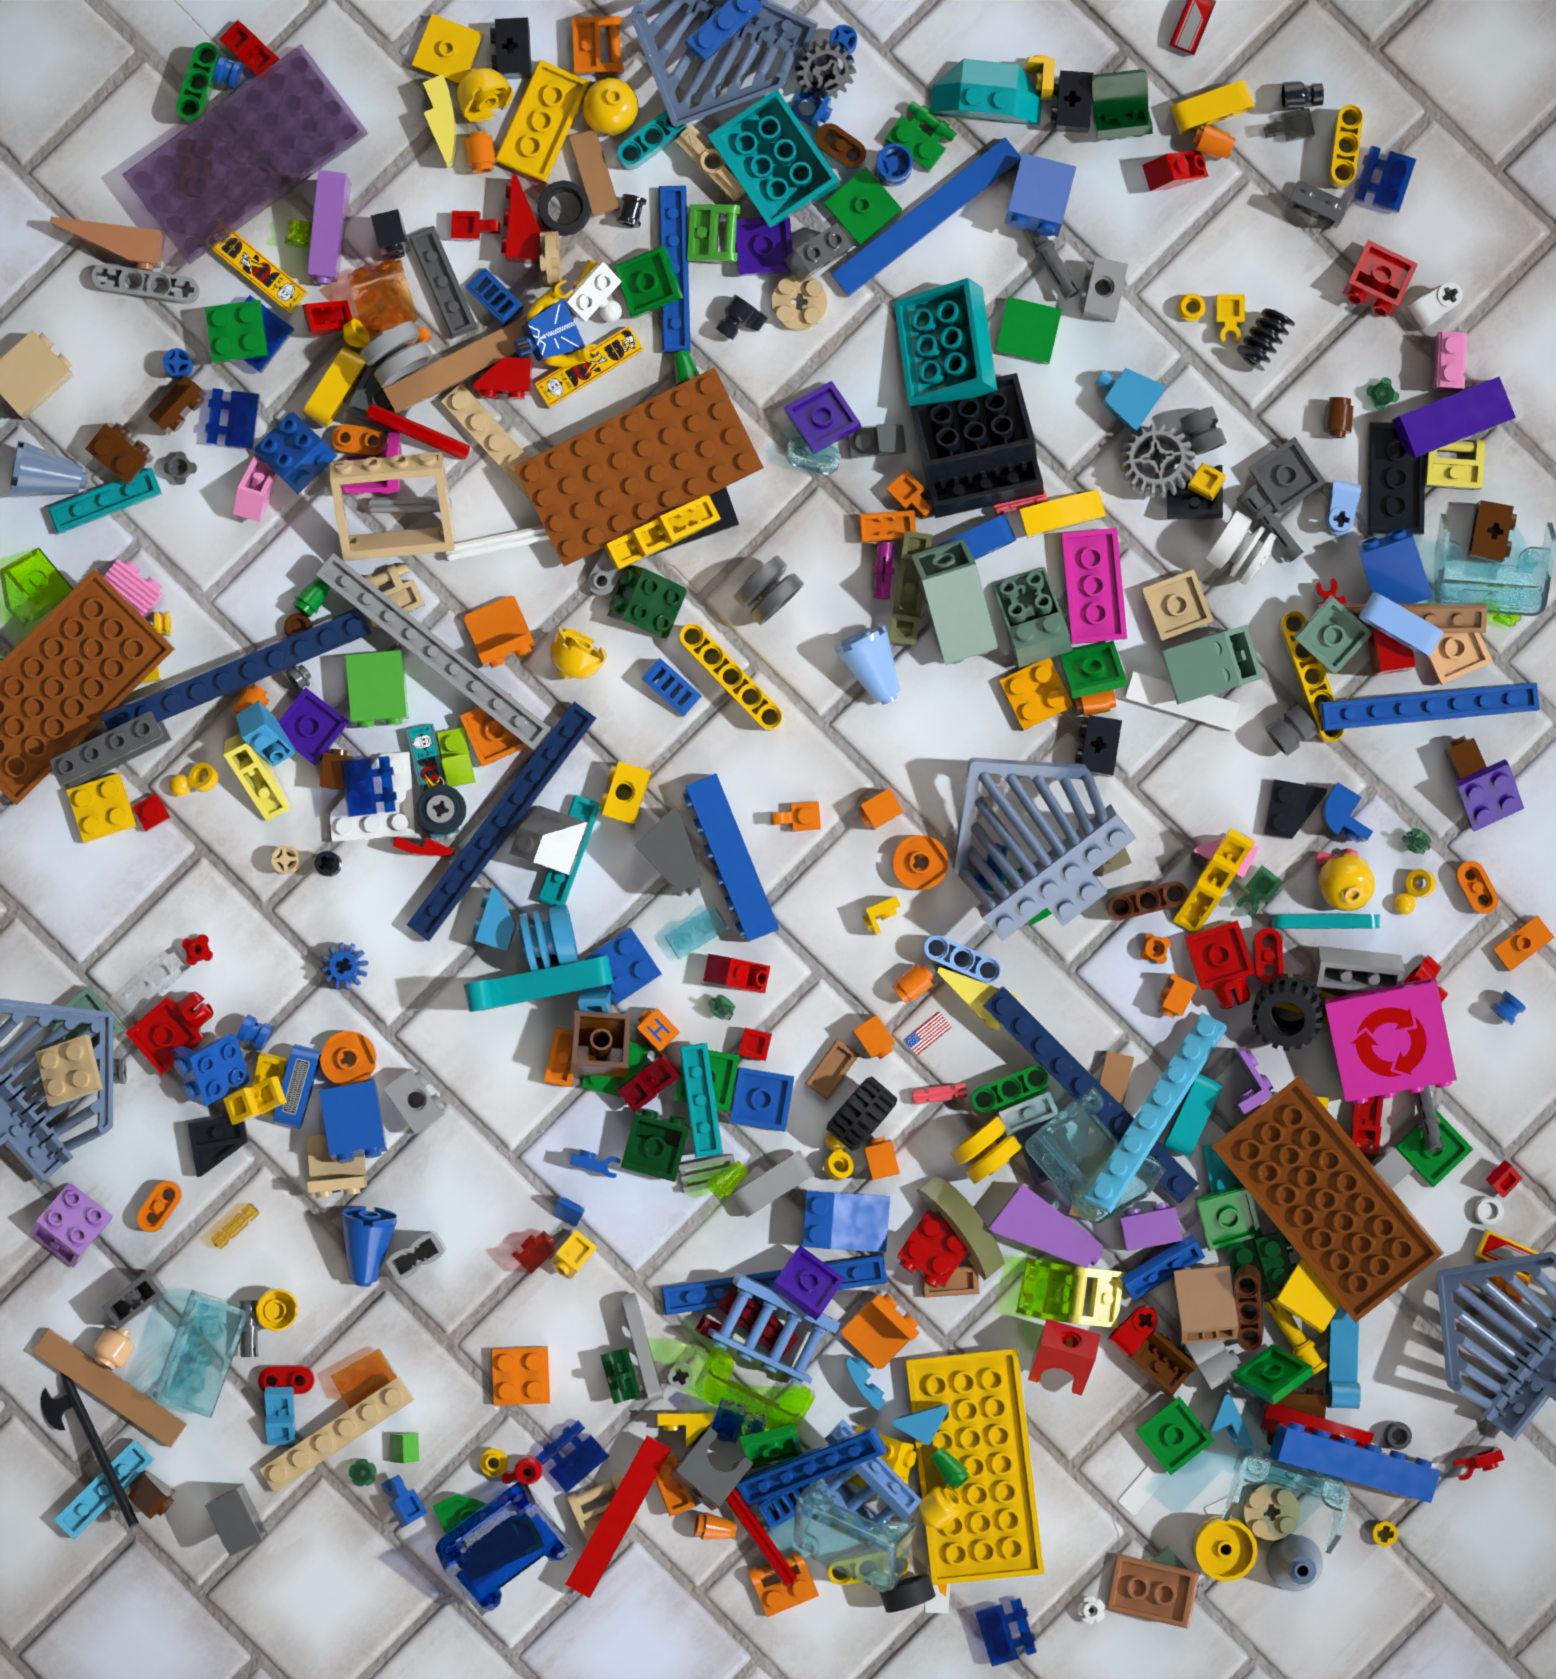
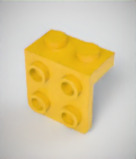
[847,1426,917,1488]

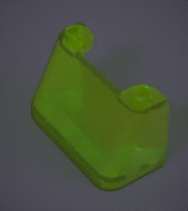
[694,1344,816,1431]

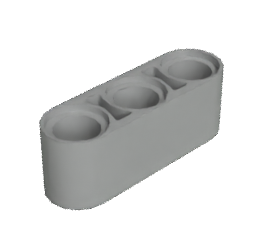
[731,1150,815,1218]

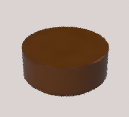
[284,613,313,636]

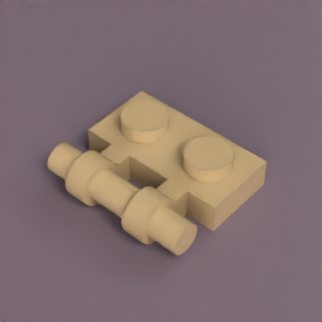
[365,562,425,628]

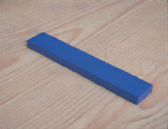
[659,185,691,353]
[736,1426,887,1507]

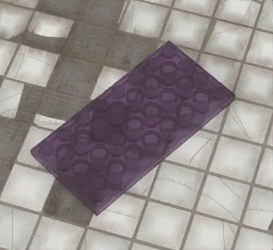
[122,44,368,265]

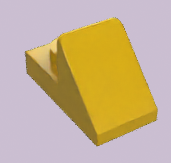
[657,1411,714,1448]

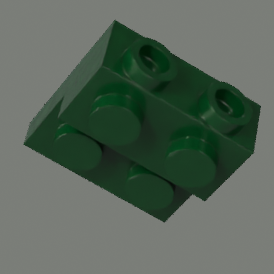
[621,1108,690,1182]
[1226,1231,1296,1295]

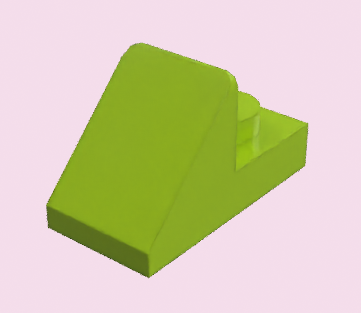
[437,727,476,787]

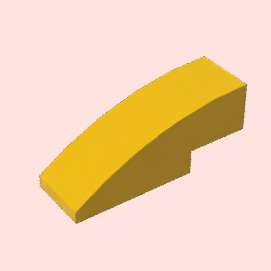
[1019,490,1106,539]

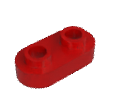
[1253,928,1284,983]
[258,1365,315,1394]

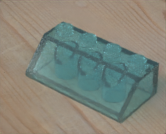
[153,1289,250,1418]

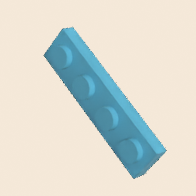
[54,1439,155,1540]

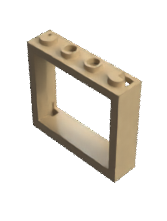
[330,452,455,561]

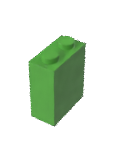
[345,650,409,728]

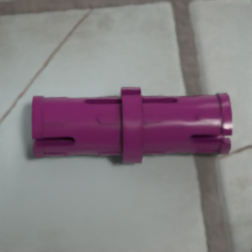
[872,542,895,599]

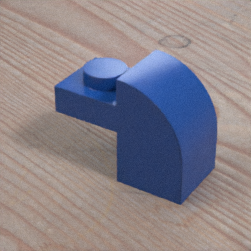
[1321,782,1373,843]

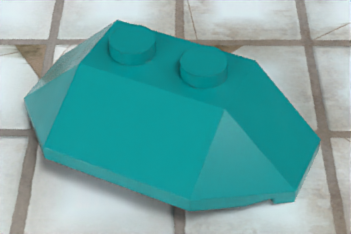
[930,59,1042,126]

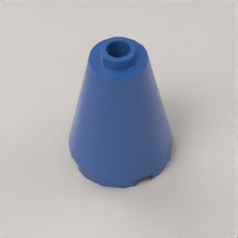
[341,1206,397,1287]

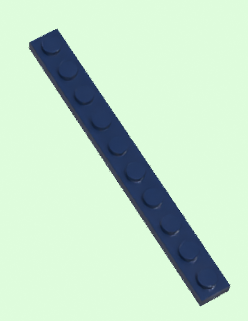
[101,608,371,731]
[407,701,597,942]
[982,986,1199,1204]

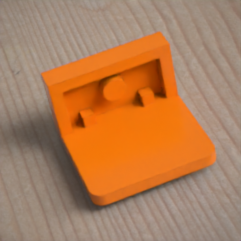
[464,596,536,669]
[842,1292,919,1369]

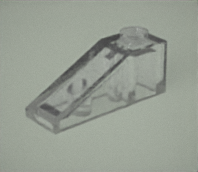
[105,946,190,1024]

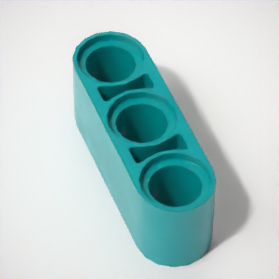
[618,110,687,170]
[1163,1073,1223,1158]

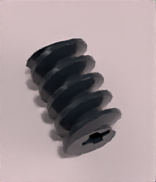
[1237,308,1295,371]

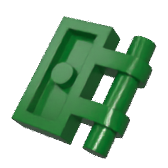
[885,101,958,172]

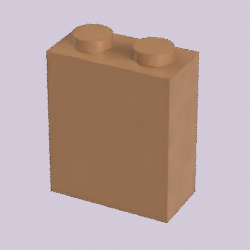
[1173,1265,1239,1344]

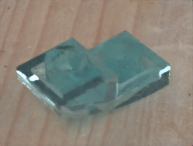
[664,905,729,960]

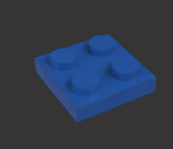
[585,928,662,1005]
[730,1067,795,1132]

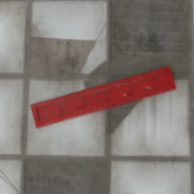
[565,1435,672,1598]

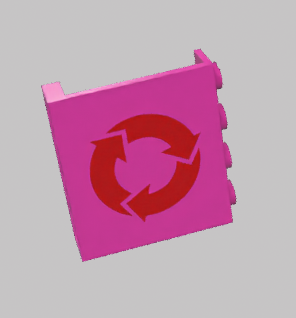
[1325,977,1457,1104]

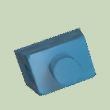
[1095,368,1166,434]

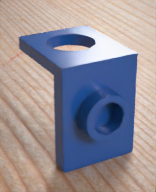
[791,89,833,129]

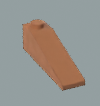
[50,217,165,271]

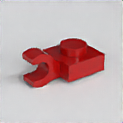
[451,211,501,241]
[1453,1447,1505,1480]

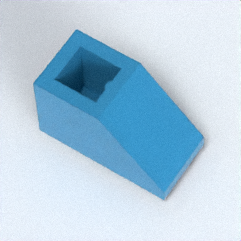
[236,701,296,767]
[472,888,517,951]

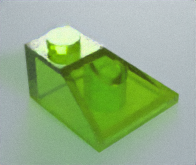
[0,547,74,628]

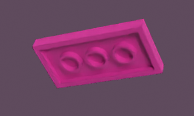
[1061,528,1127,645]

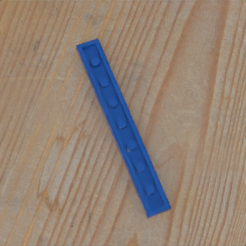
[831,137,1021,297]
[1318,682,1540,731]
[661,1255,887,1315]

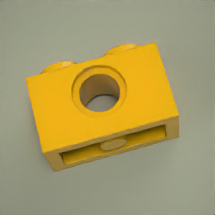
[599,761,651,826]

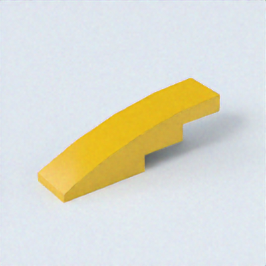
[605,495,721,571]
[1173,828,1255,934]

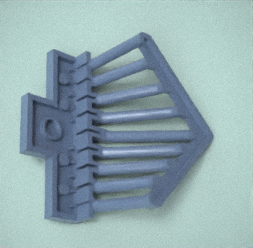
[630,0,819,127]
[952,757,1136,941]
[0,998,113,1185]
[1436,1251,1556,1441]

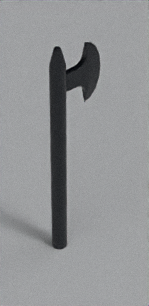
[40,1372,139,1528]

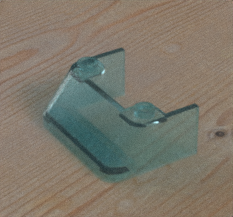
[1434,513,1556,616]
[1222,1445,1350,1554]

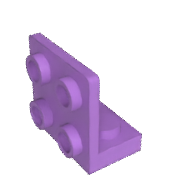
[1233,1048,1274,1114]
[30,1183,113,1268]

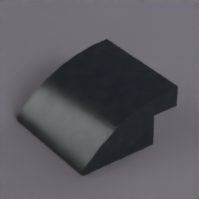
[910,373,1044,518]

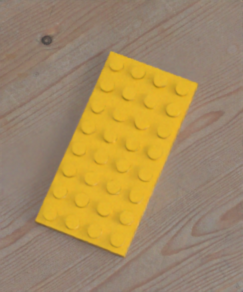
[906,1348,1045,1585]

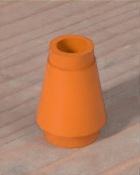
[694,1512,737,1540]

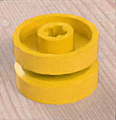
[950,1116,1022,1185]
[1192,1515,1258,1582]

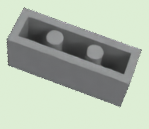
[1314,946,1405,991]

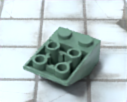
[992,567,1072,668]
[1161,625,1263,705]

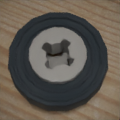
[416,784,466,835]

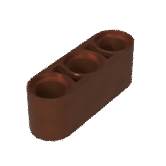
[1106,881,1188,921]
[1234,1264,1264,1351]

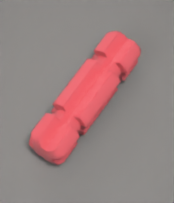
[993,490,1048,517]
[912,1083,967,1105]

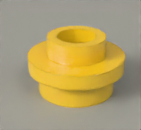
[1177,293,1205,322]
[480,1448,508,1477]

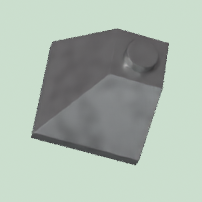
[510,805,589,876]

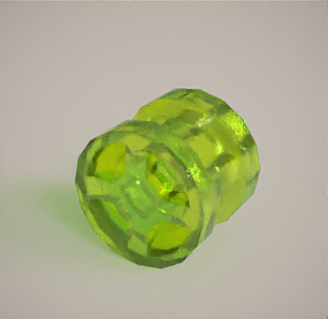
[284,220,313,248]

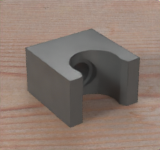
[669,1427,753,1511]
[205,1484,268,1556]

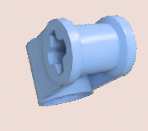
[1326,480,1361,536]

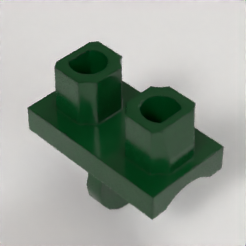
[600,1347,641,1404]

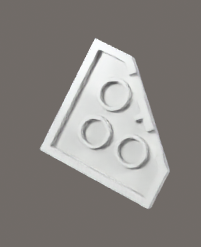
[330,752,416,842]

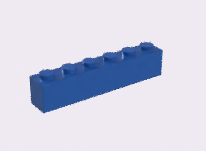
[683,773,779,942]
[1268,1421,1441,1503]

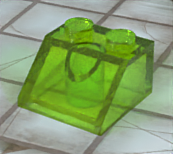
[1016,1257,1076,1322]

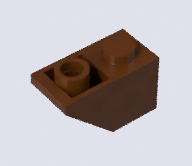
[128,1471,175,1519]

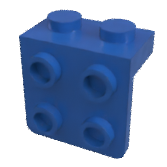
[254,412,337,494]
[172,1033,249,1106]

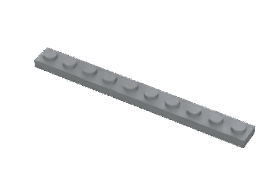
[316,553,551,750]

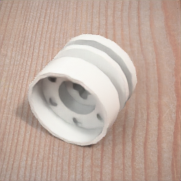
[1205,511,1277,585]

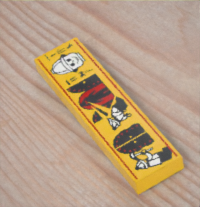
[204,222,308,314]
[535,326,644,409]

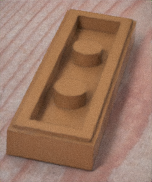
[569,130,620,217]

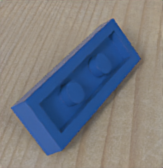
[685,0,764,63]
[1120,1234,1205,1301]

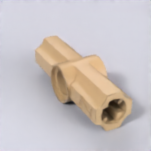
[675,125,745,202]

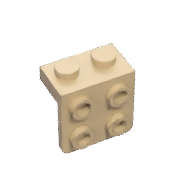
[306,1134,367,1198]

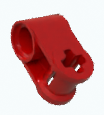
[1107,1305,1158,1358]

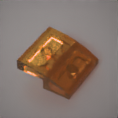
[331,1348,397,1409]

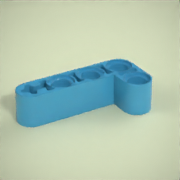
[1326,1305,1361,1409]

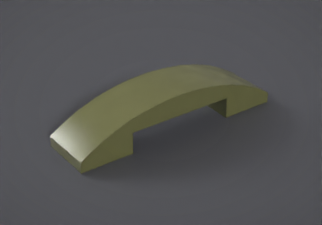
[889,531,933,645]
[917,1174,1005,1280]

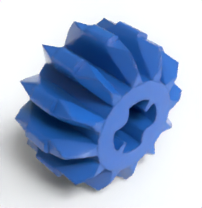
[321,942,369,990]

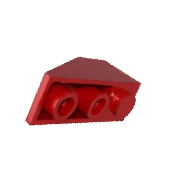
[501,174,541,264]

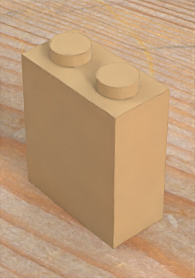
[0,330,74,420]

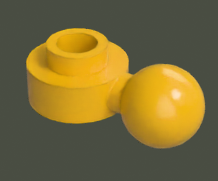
[343,318,371,350]
[169,762,218,797]
[1393,869,1436,915]
[824,1132,854,1181]

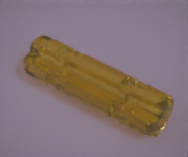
[211,1203,260,1249]

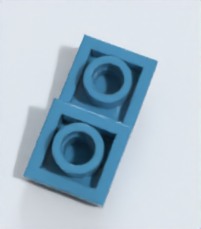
[845,1356,886,1411]

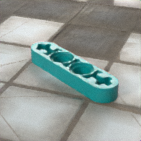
[1271,914,1380,929]

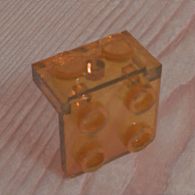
[348,259,418,335]

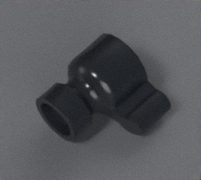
[1281,81,1324,110]
[715,295,768,340]

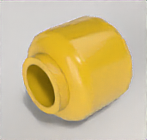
[918,1487,961,1529]

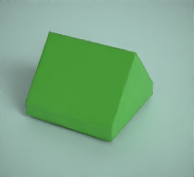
[390,1433,419,1463]

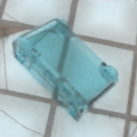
[793,1480,917,1592]

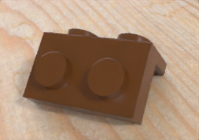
[149,376,206,435]
[85,422,154,484]
[1127,1330,1197,1398]

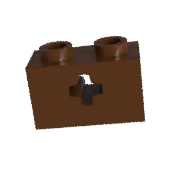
[1467,500,1517,564]

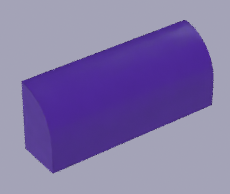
[1392,376,1516,458]

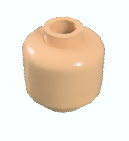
[92,1327,135,1370]

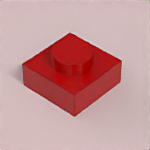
[132,793,171,832]
[739,1028,772,1061]
[1486,1160,1523,1199]

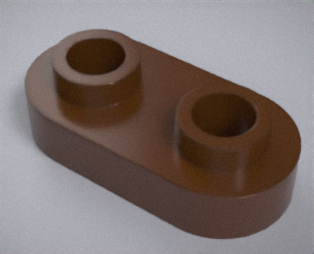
[816,123,866,169]

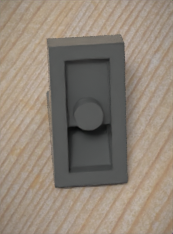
[848,424,906,459]

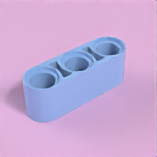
[1359,592,1444,658]
[923,935,1001,983]

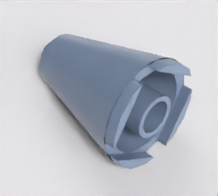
[9,441,87,496]
[1267,1535,1323,1591]

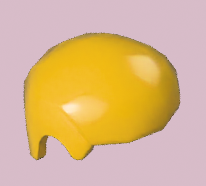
[256,1288,298,1332]

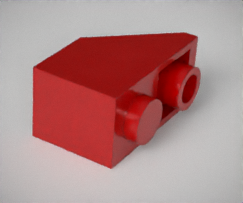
[1142,151,1209,191]
[474,357,533,400]
[703,953,771,993]

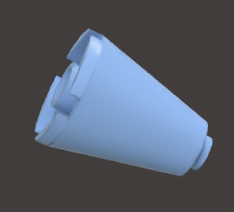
[834,624,900,705]

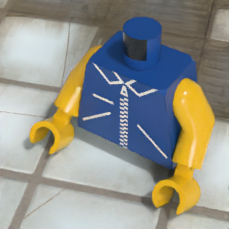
[514,280,601,368]

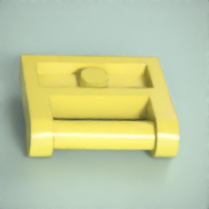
[1425,439,1485,490]
[1068,1266,1124,1328]

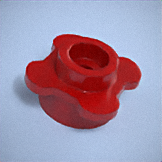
[182,934,213,965]

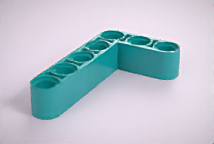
[464,956,613,1012]

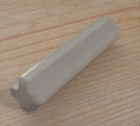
[369,496,451,513]

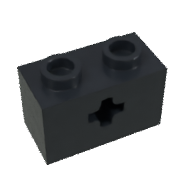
[490,17,532,80]
[1051,70,1094,133]
[371,209,410,260]
[1075,715,1122,777]

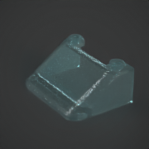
[1025,1087,1166,1223]

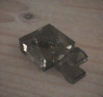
[1264,108,1315,142]

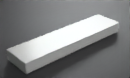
[1125,671,1240,731]

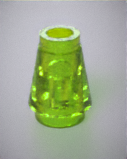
[706,1161,748,1200]

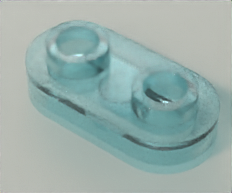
[785,437,841,475]

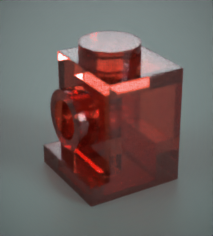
[511,1230,556,1274]

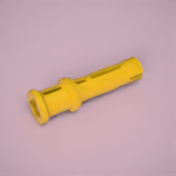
[1264,1296,1328,1374]

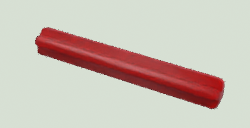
[365,404,470,460]
[725,1489,797,1587]

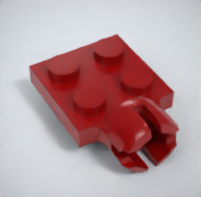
[1184,920,1255,1009]
[126,991,214,1075]

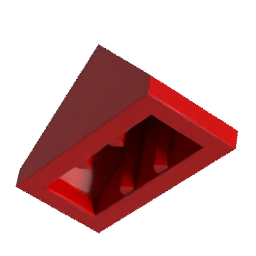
[302,300,352,338]

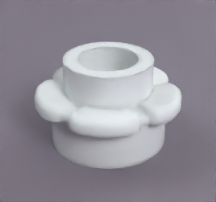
[1077,1596,1105,1624]

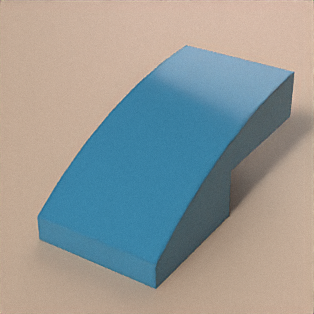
[264,1387,296,1445]

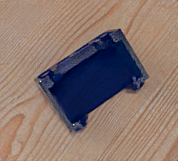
[435,1482,573,1616]

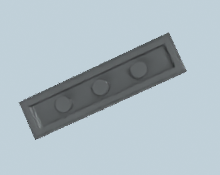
[408,226,478,339]

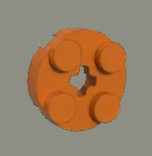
[893,835,948,891]
[320,1031,377,1086]

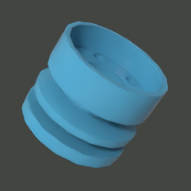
[519,904,579,971]

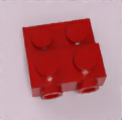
[1342,240,1418,317]
[897,1210,969,1288]

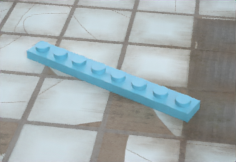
[1085,1012,1227,1214]

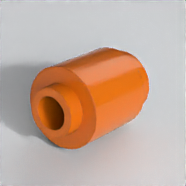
[1192,124,1236,159]
[464,131,496,174]
[231,684,269,719]
[1074,690,1116,717]
[892,964,934,1004]

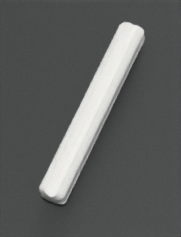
[445,525,550,561]

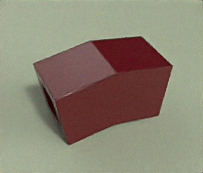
[695,1314,733,1340]

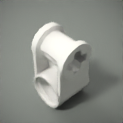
[1407,282,1463,330]

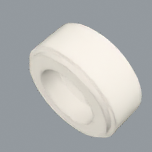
[1474,1197,1504,1225]

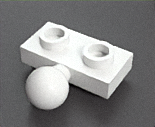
[565,262,622,322]

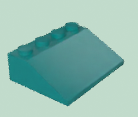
[708,90,840,228]
[894,278,997,406]

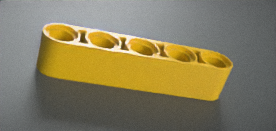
[1279,611,1345,743]
[680,624,782,731]

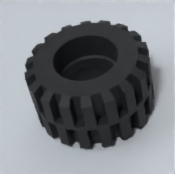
[1252,973,1325,1051]
[826,1076,897,1151]

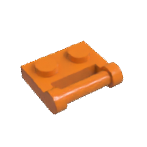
[572,16,624,75]
[748,1549,819,1618]

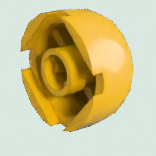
[456,68,514,122]
[582,78,638,136]
[550,628,607,680]
[1318,854,1375,911]

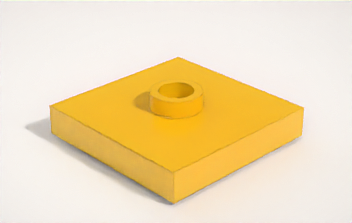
[412,14,484,85]

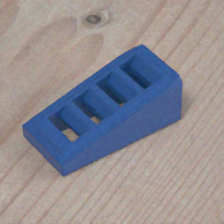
[465,268,524,327]
[642,658,702,717]
[757,1484,820,1530]

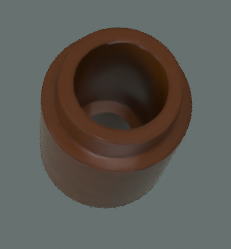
[1324,397,1354,439]

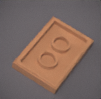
[1106,1554,1200,1629]

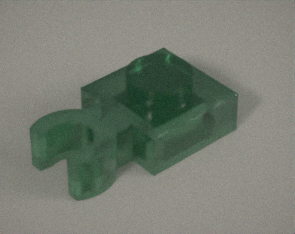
[1236,865,1284,917]

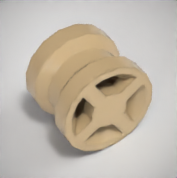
[271,846,301,874]

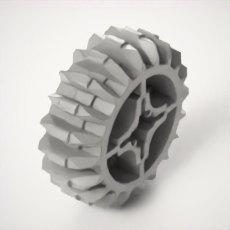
[1120,424,1195,499]

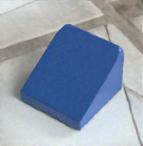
[552,1196,585,1227]

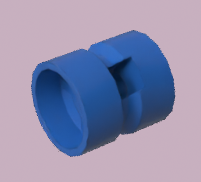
[876,143,913,187]

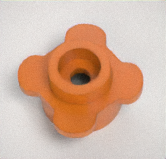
[1140,933,1171,964]

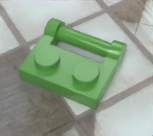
[687,204,740,262]

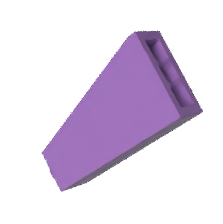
[307,170,352,285]
[988,1183,1104,1268]

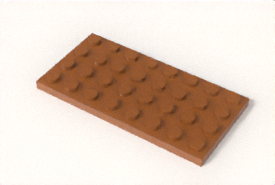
[514,367,764,567]
[0,569,176,805]
[1212,1076,1444,1323]

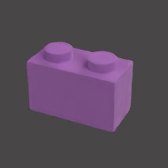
[1119,1202,1183,1251]

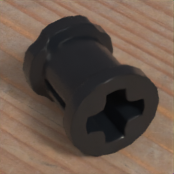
[617,194,647,228]
[314,851,342,877]

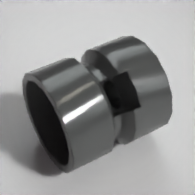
[1179,406,1227,456]
[1265,704,1319,756]

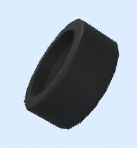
[537,180,591,236]
[879,1574,936,1613]

